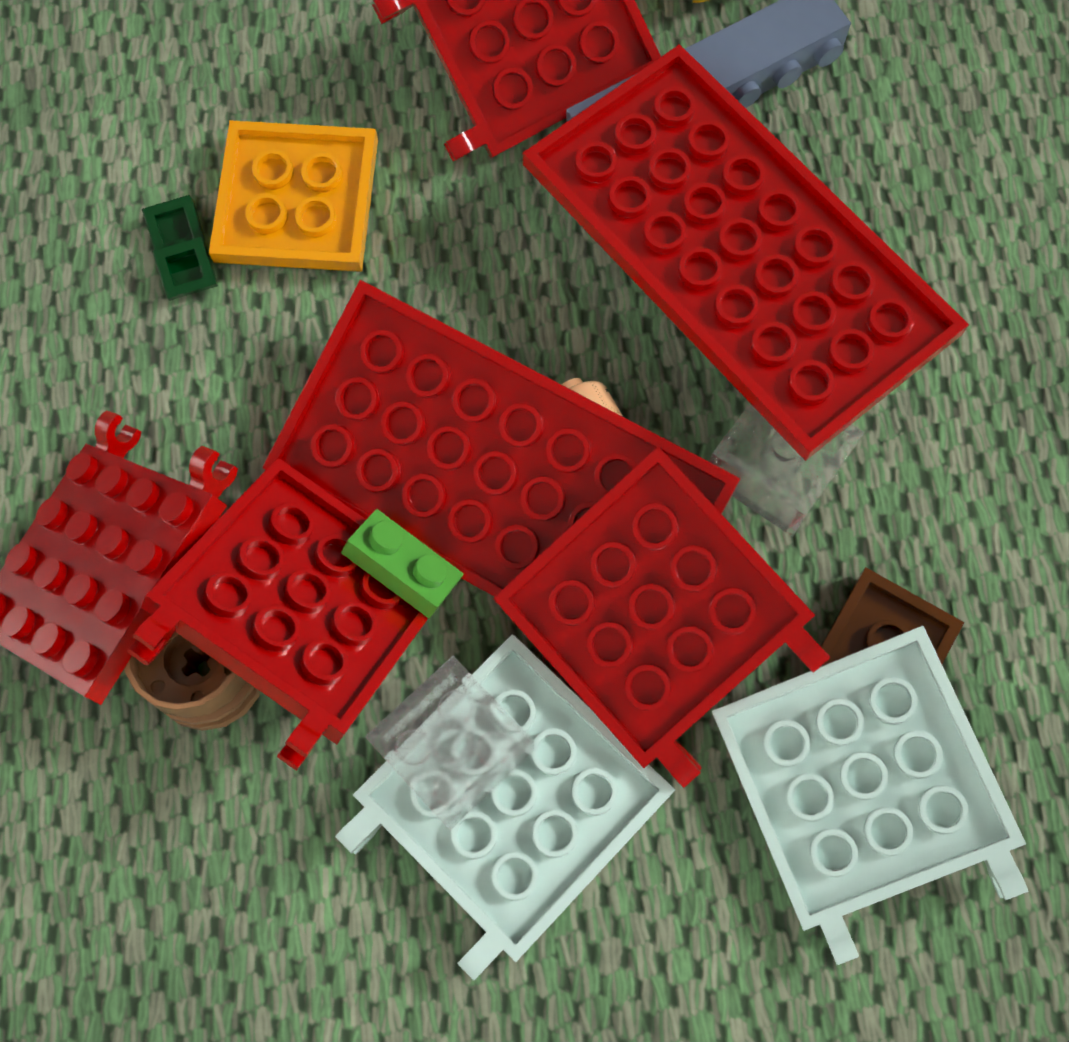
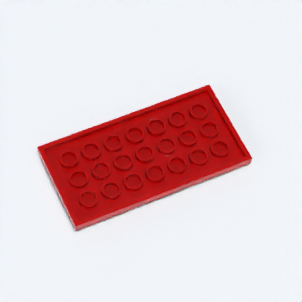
[523,44,969,461]
[262,280,741,597]

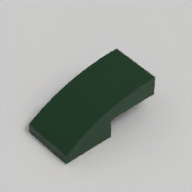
[142,195,218,301]

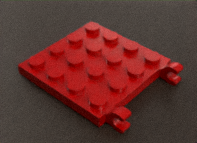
[372,0,661,162]
[0,410,238,705]
[493,446,831,788]
[127,458,429,771]

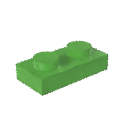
[341,509,464,619]

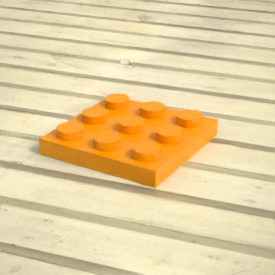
[209,120,378,272]

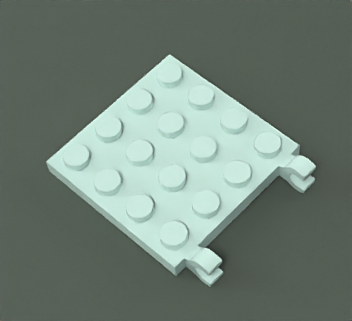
[712,626,1029,965]
[335,634,675,980]

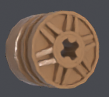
[124,632,261,731]

